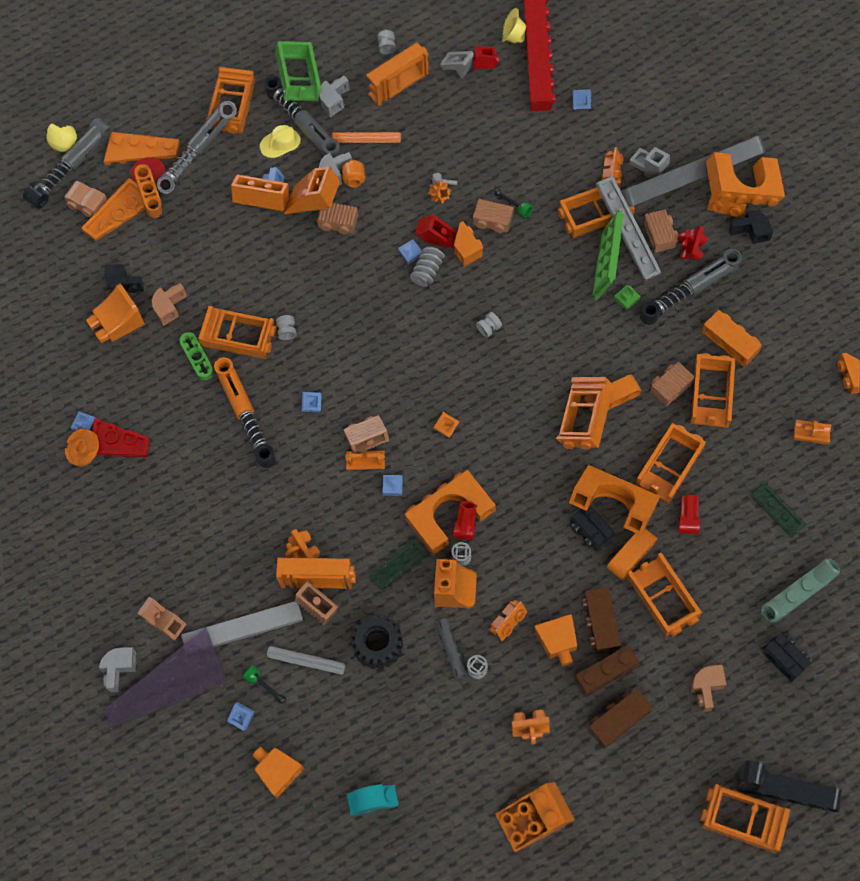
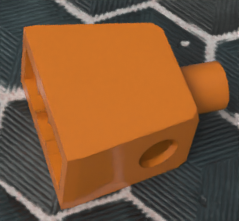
[534,614,577,666]
[253,747,304,798]

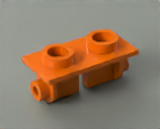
[602,147,623,181]
[707,194,747,218]
[345,450,385,470]
[489,600,527,641]

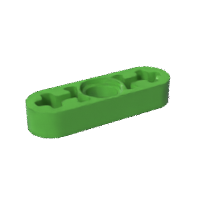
[180,332,214,380]

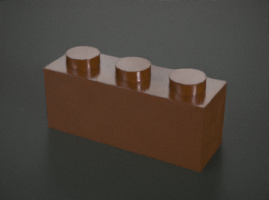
[581,587,621,654]
[575,645,639,698]
[588,689,653,749]

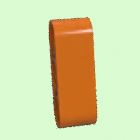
[134,164,162,218]
[584,375,642,413]
[607,528,658,580]

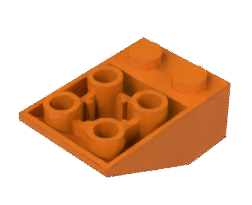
[284,166,340,214]
[495,782,575,852]

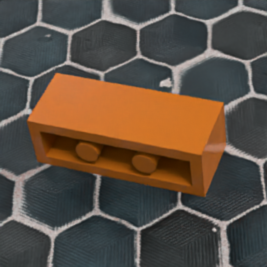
[231,175,289,211]
[702,310,762,367]

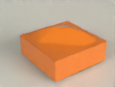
[433,412,459,438]

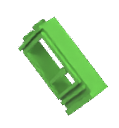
[275,41,321,101]

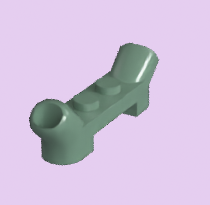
[761,558,840,623]

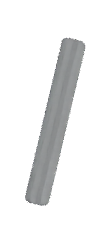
[267,646,345,675]

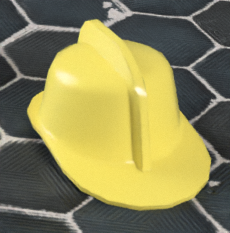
[502,8,526,43]
[260,125,301,158]

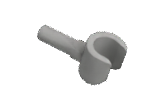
[432,173,457,185]

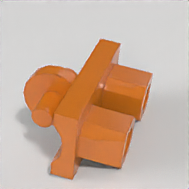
[794,420,831,445]
[285,529,320,558]
[512,710,550,745]

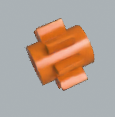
[428,180,451,204]

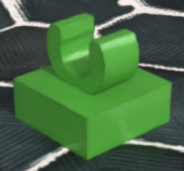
[614,284,641,310]

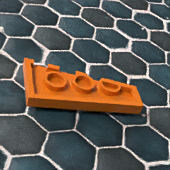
[104,132,180,165]
[81,178,148,241]

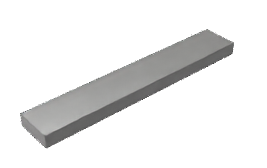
[596,176,662,281]
[181,601,303,655]

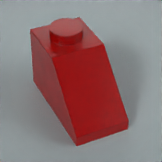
[414,214,457,248]

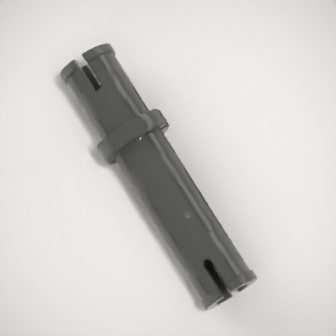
[436,618,467,679]

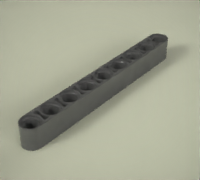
[621,135,766,207]

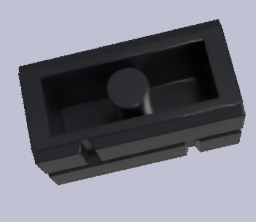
[570,505,615,551]
[762,633,812,683]

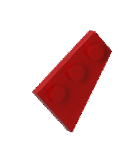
[93,417,150,458]

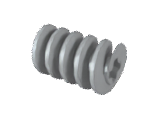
[410,246,445,287]

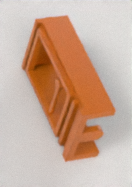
[366,42,429,106]
[206,67,256,134]
[558,179,635,239]
[198,306,277,359]
[690,353,735,428]
[556,377,614,450]
[636,423,706,504]
[626,553,702,637]
[276,558,356,589]
[700,784,790,853]

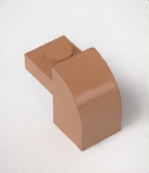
[152,283,187,326]
[137,597,186,640]
[691,665,726,712]

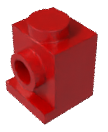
[472,46,499,71]

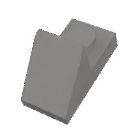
[440,51,474,79]

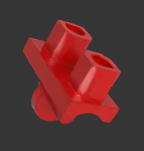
[678,225,708,261]

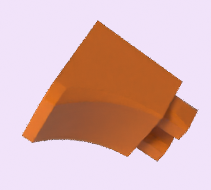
[86,284,145,343]
[434,559,477,608]

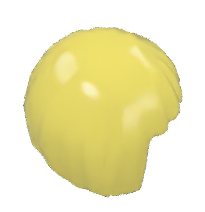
[47,124,77,152]

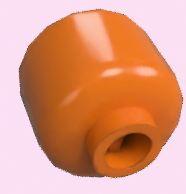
[341,160,366,188]

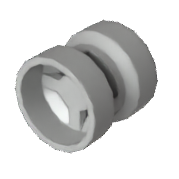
[377,30,396,54]
[476,312,502,338]
[276,315,297,340]
[451,542,471,566]
[467,655,487,679]

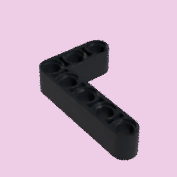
[736,760,842,812]

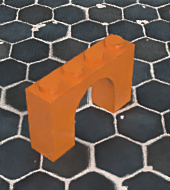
[706,152,785,206]
[569,465,660,535]
[405,470,496,555]

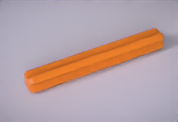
[332,132,401,143]

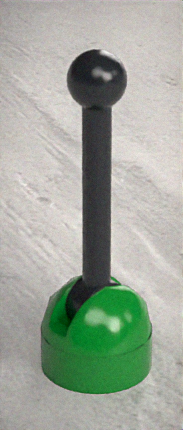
[494,189,533,218]
[243,665,286,704]

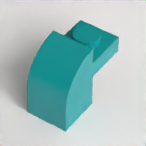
[347,784,399,815]

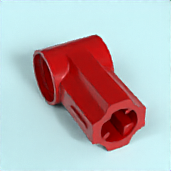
[678,495,700,535]
[453,501,477,541]

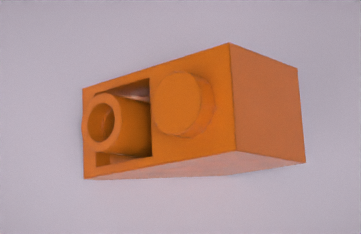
[454,221,484,267]
[837,353,860,395]

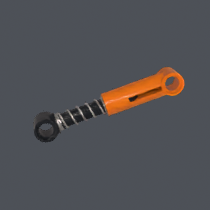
[214,357,276,468]

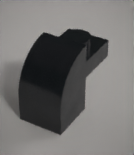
[729,210,773,244]
[104,264,144,293]

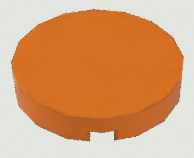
[65,429,99,467]

